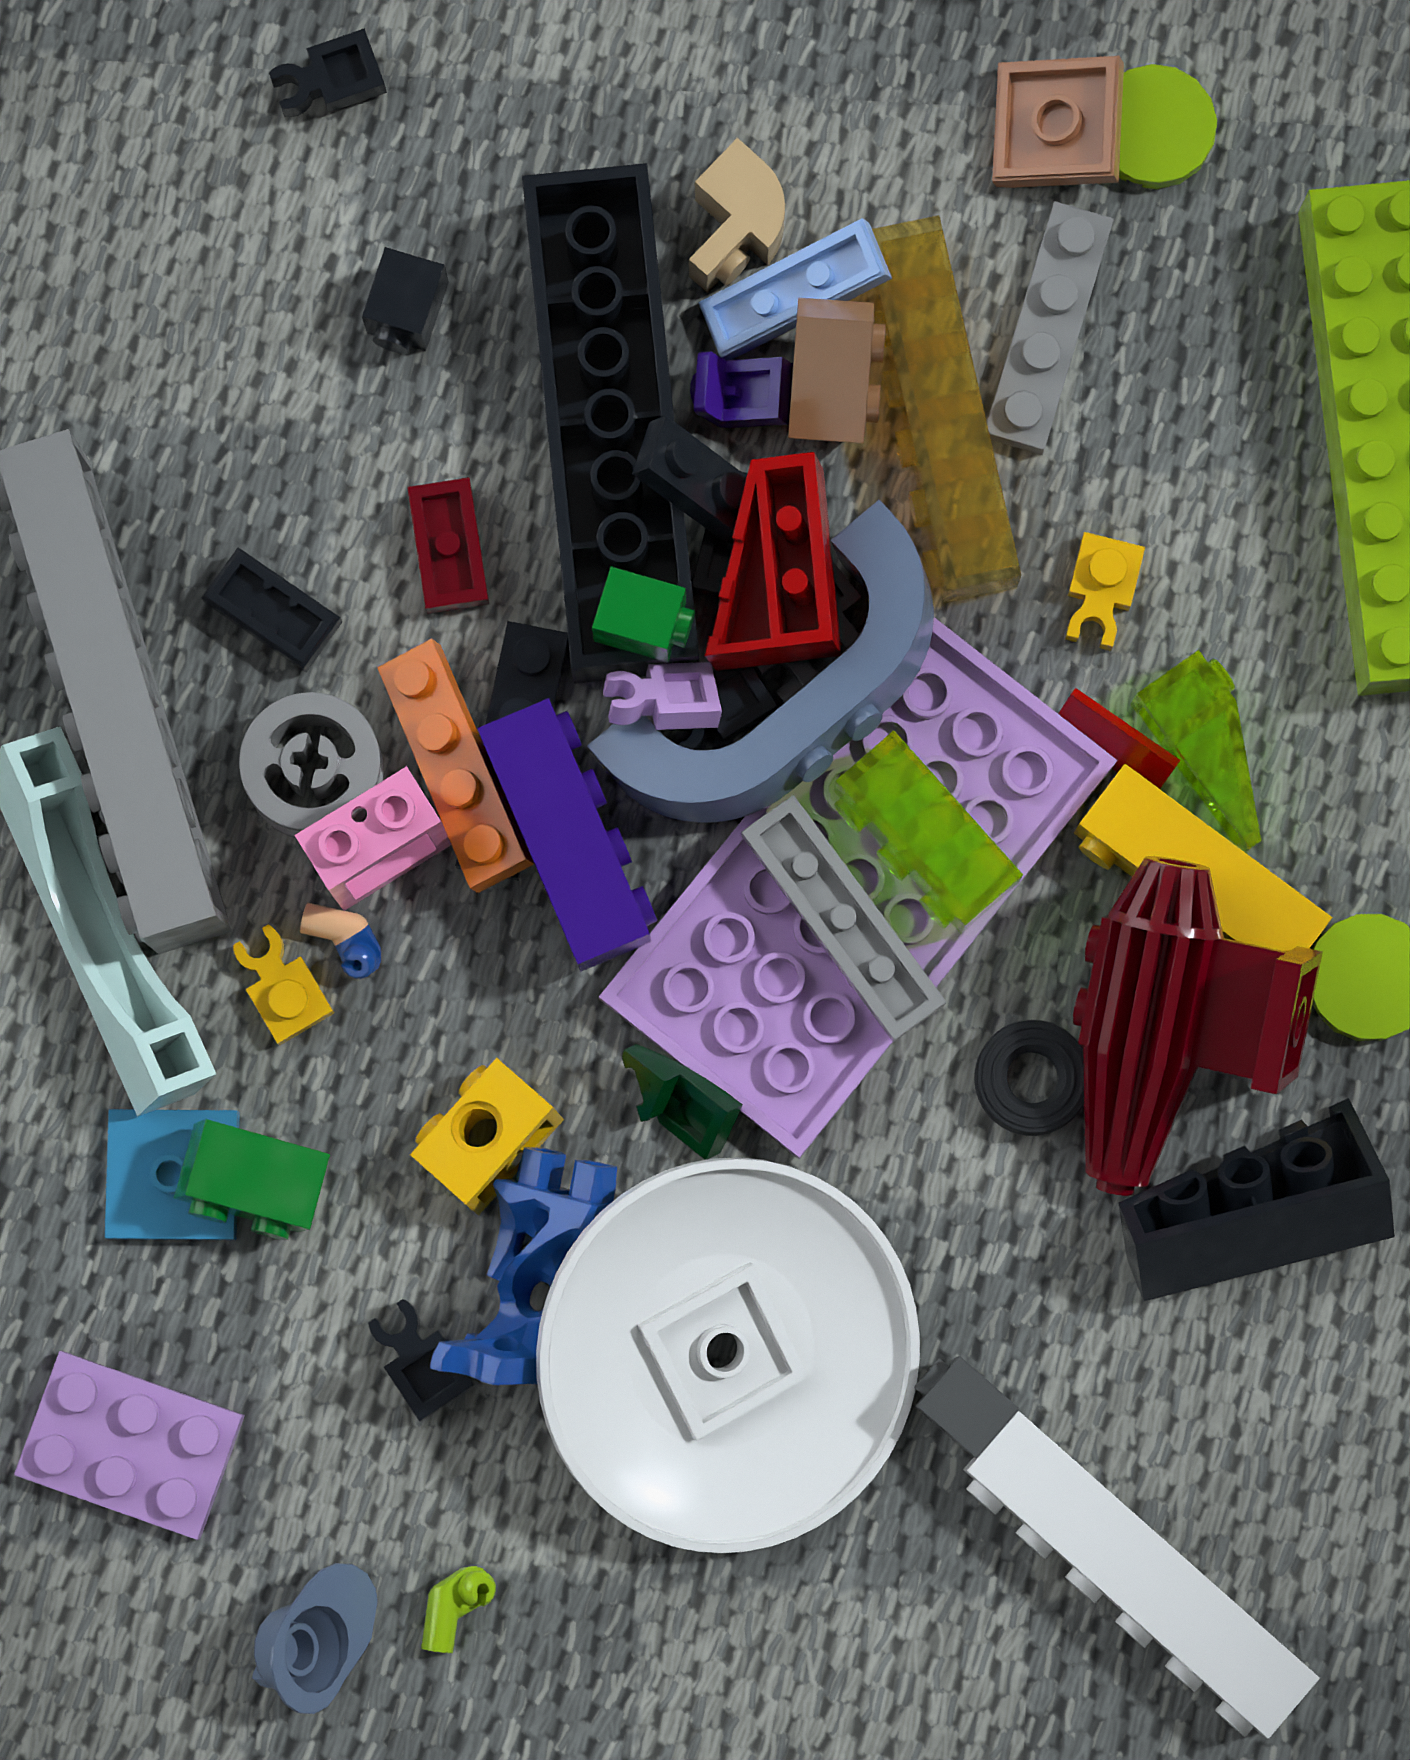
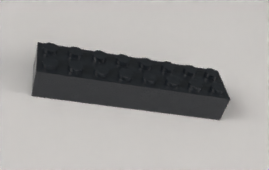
[522,163,699,684]

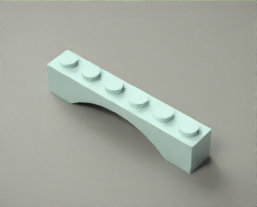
[0,726,216,1117]

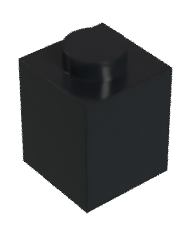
[362,247,449,354]

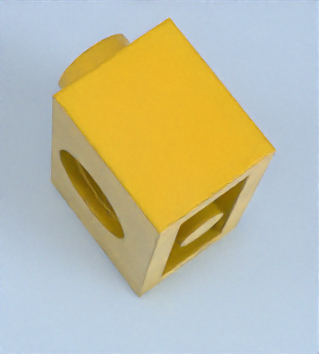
[410,1058,564,1216]

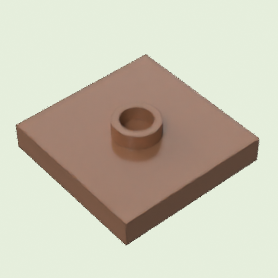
[992,56,1124,188]

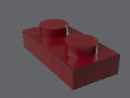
[407,477,490,614]

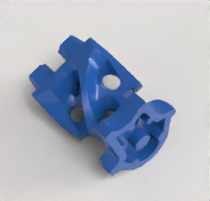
[430,1147,617,1385]

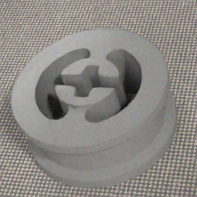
[239,692,384,838]

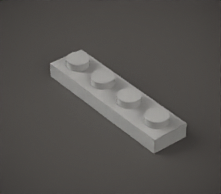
[983,201,1114,455]
[741,794,946,1042]

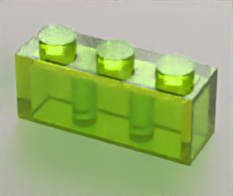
[834,730,1023,934]

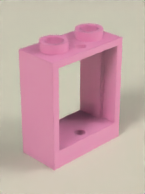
[294,766,451,911]

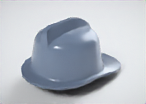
[252,1563,378,1714]

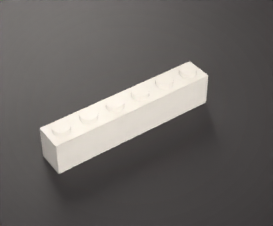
[963,1411,1320,1739]

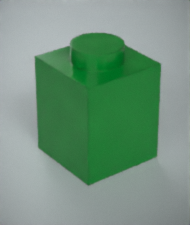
[592,567,695,662]

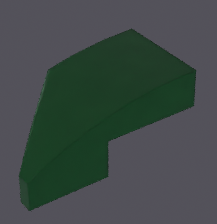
[622,1044,743,1160]

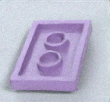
[14,1351,245,1540]

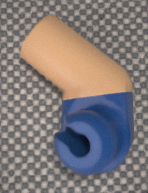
[300,903,381,979]

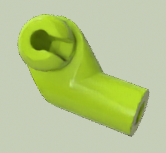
[421,1566,496,1653]

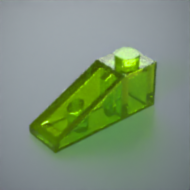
[1130,650,1262,854]

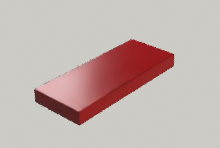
[1058,688,1180,789]

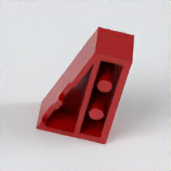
[705,452,842,671]

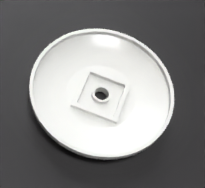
[536,1157,920,1553]

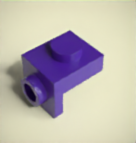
[690,352,793,428]

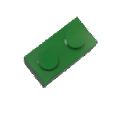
[174,1119,330,1240]

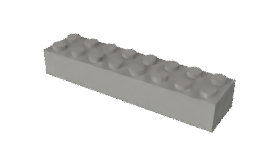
[0,429,232,954]

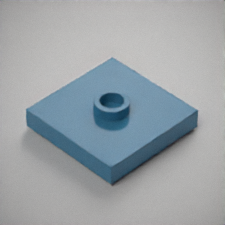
[105,1109,240,1240]

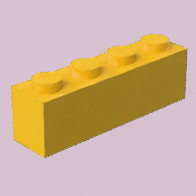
[1074,764,1333,952]

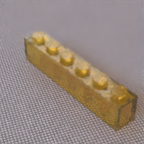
[872,215,1022,604]

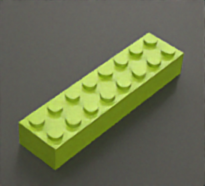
[1298,180,1410,696]

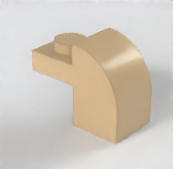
[689,138,785,293]

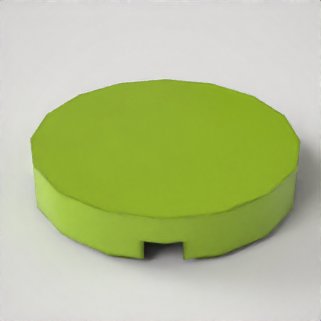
[1119,64,1217,190]
[1312,914,1410,1041]

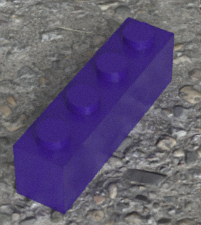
[477,698,657,972]

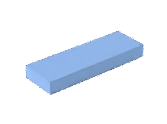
[698,218,892,361]

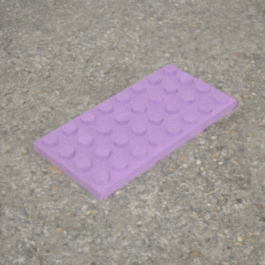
[599,617,1117,1159]

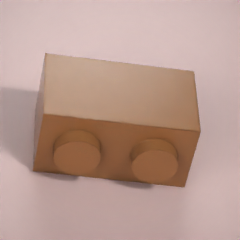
[788,298,885,443]

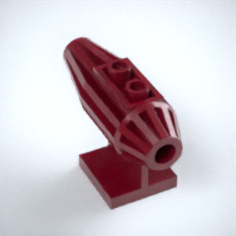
[1073,856,1323,1196]

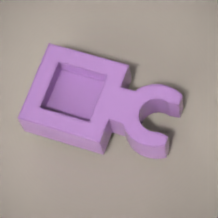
[603,662,722,730]

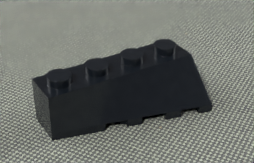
[1118,1098,1395,1301]

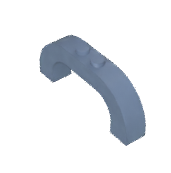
[587,500,934,823]

